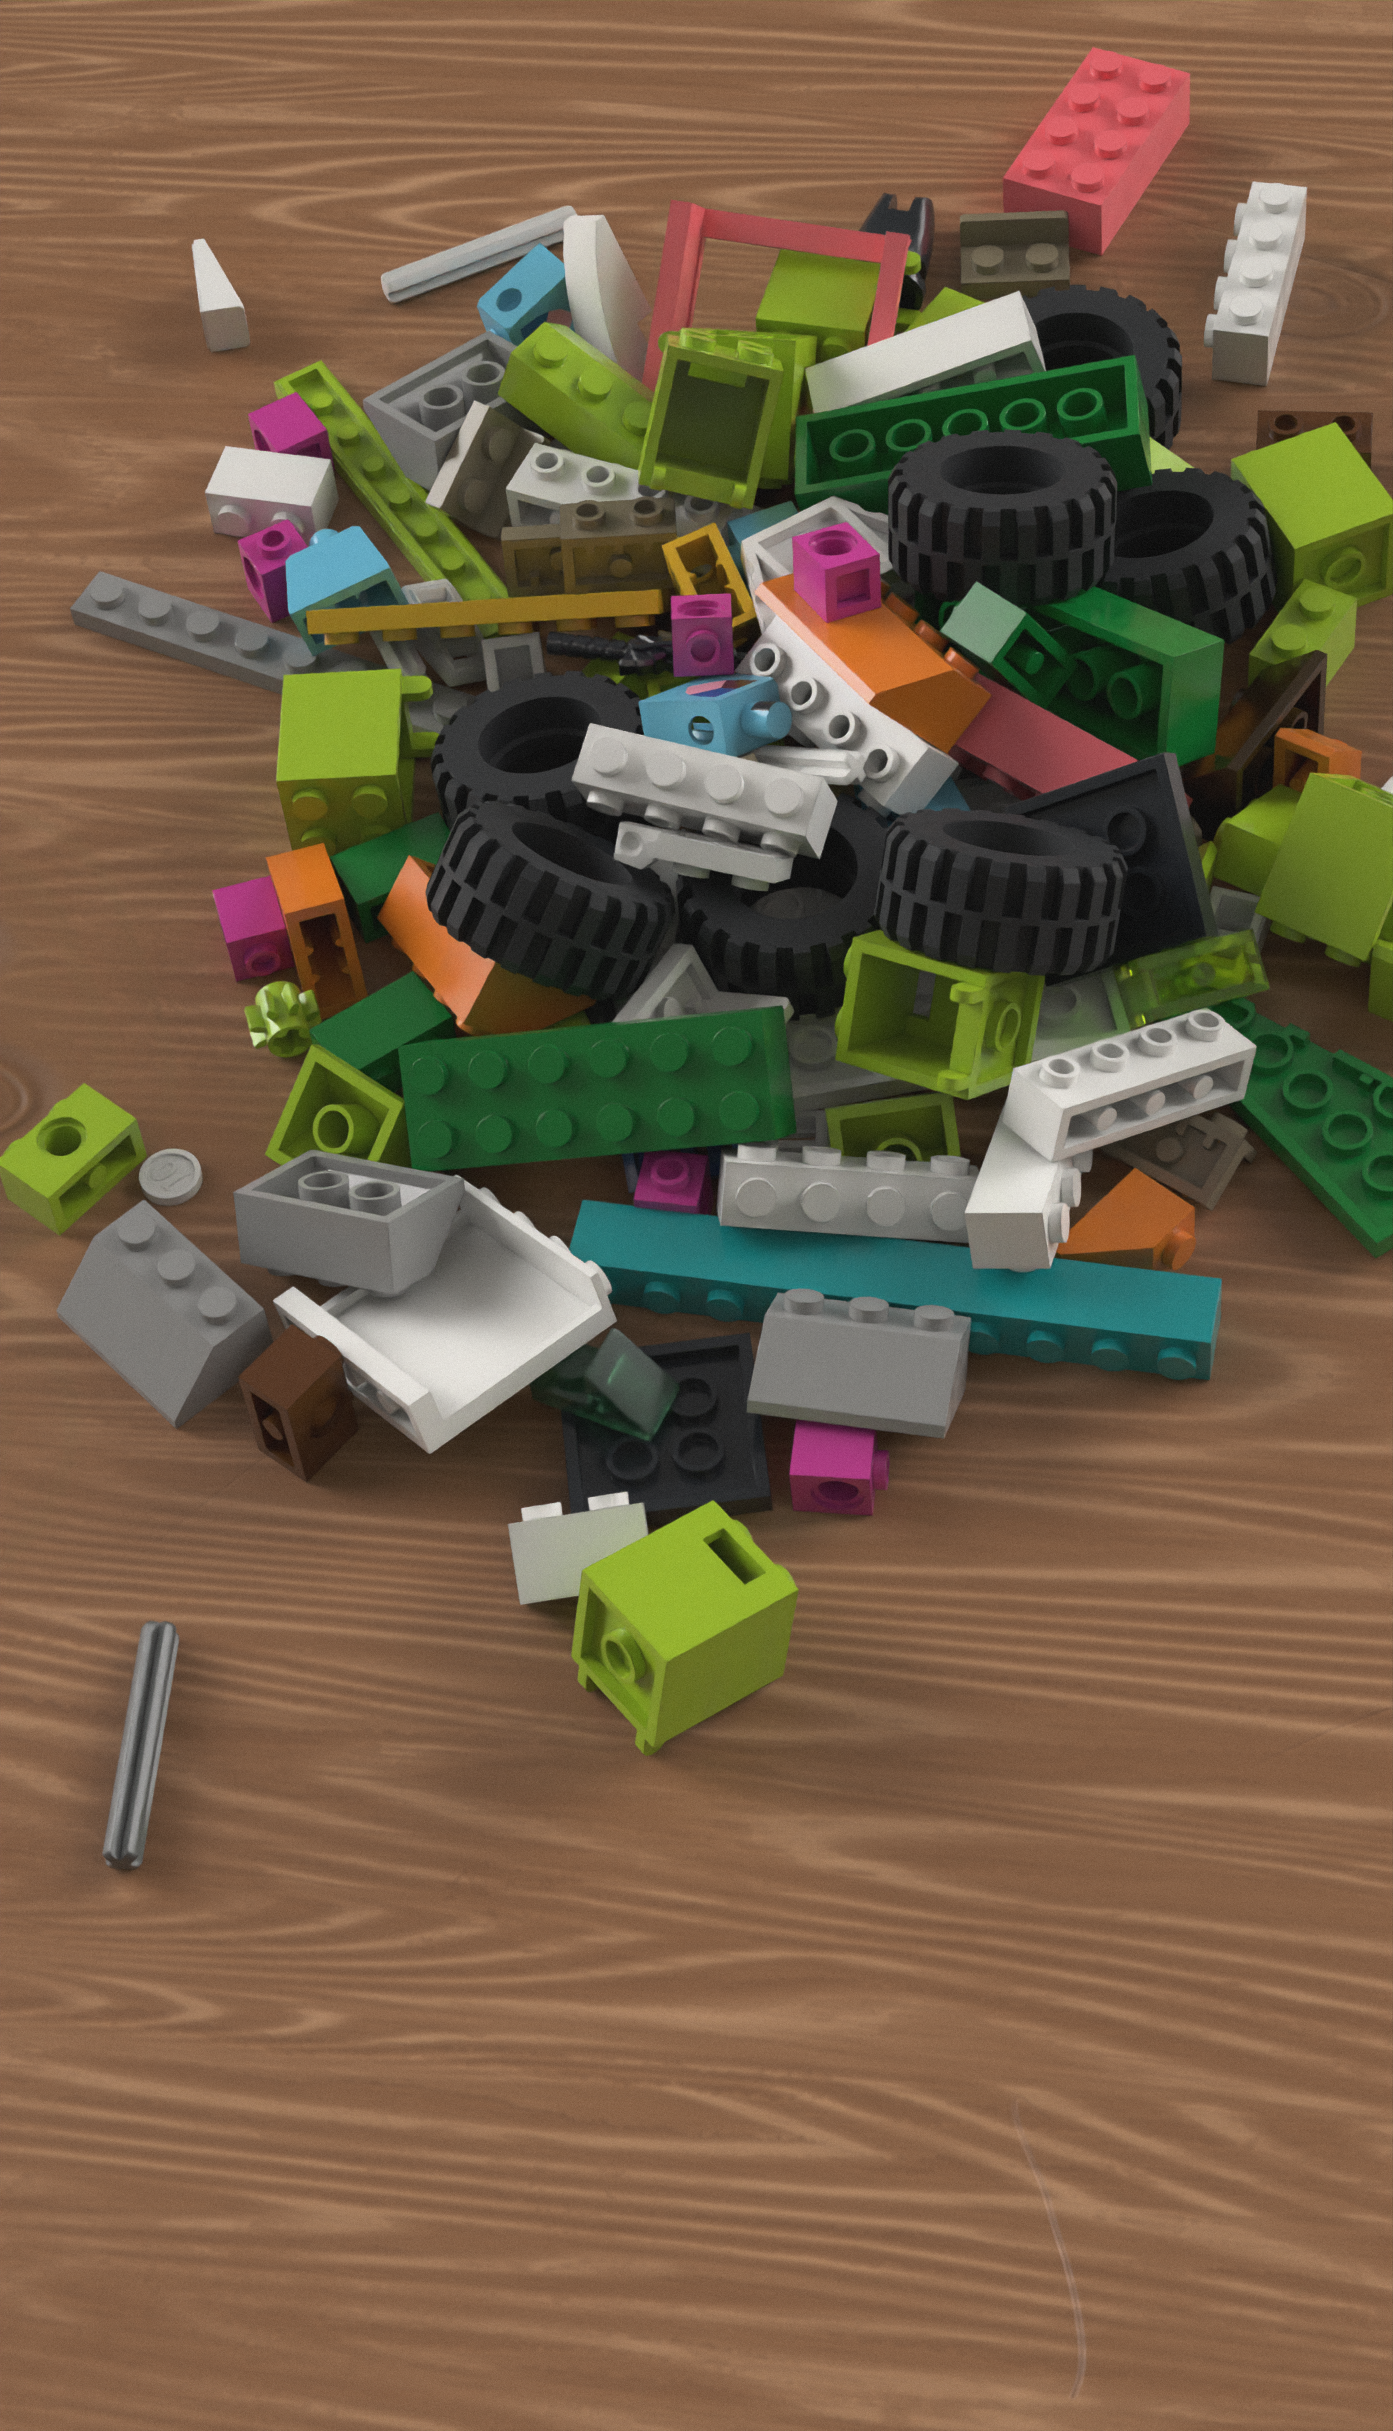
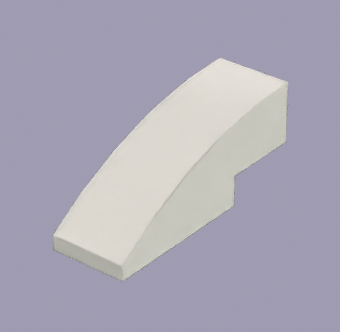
[563,215,652,383]

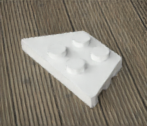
[740,496,902,634]

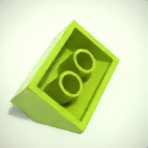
[498,322,654,470]

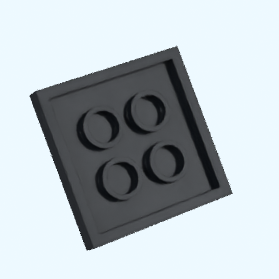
[1004,752,1219,987]
[556,1333,773,1526]

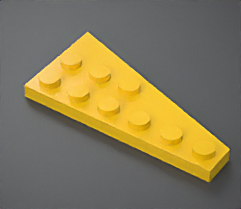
[306,588,672,645]

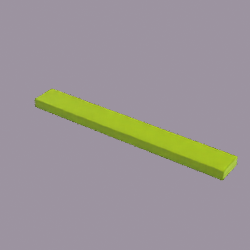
[274,360,525,639]

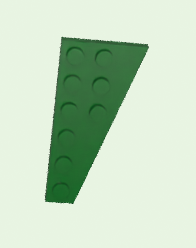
[1143,980,1393,1259]

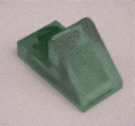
[530,1328,679,1441]

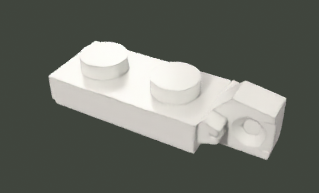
[614,821,794,891]

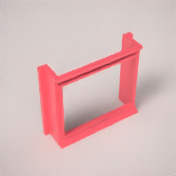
[642,200,912,413]

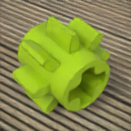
[244,981,322,1057]

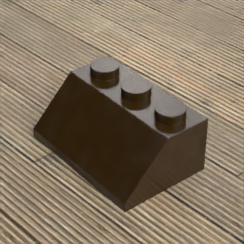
[1179,650,1328,842]

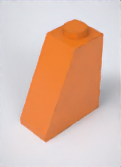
[266,843,368,1020]

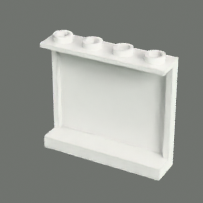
[273,1174,617,1454]

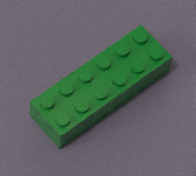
[795,355,1152,515]
[914,586,1224,766]
[398,1005,797,1171]

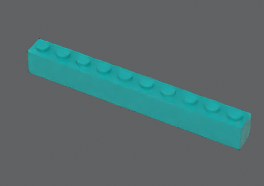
[569,1200,1222,1380]

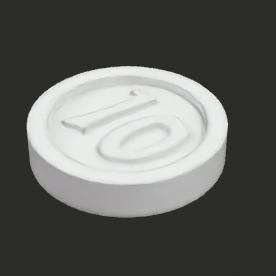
[139,1148,203,1206]

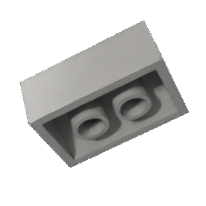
[363,331,551,491]
[233,1149,465,1298]
[56,1200,273,1429]
[747,1289,971,1439]

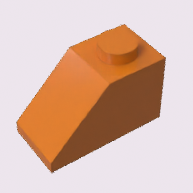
[1273,728,1362,793]
[1054,1168,1196,1272]

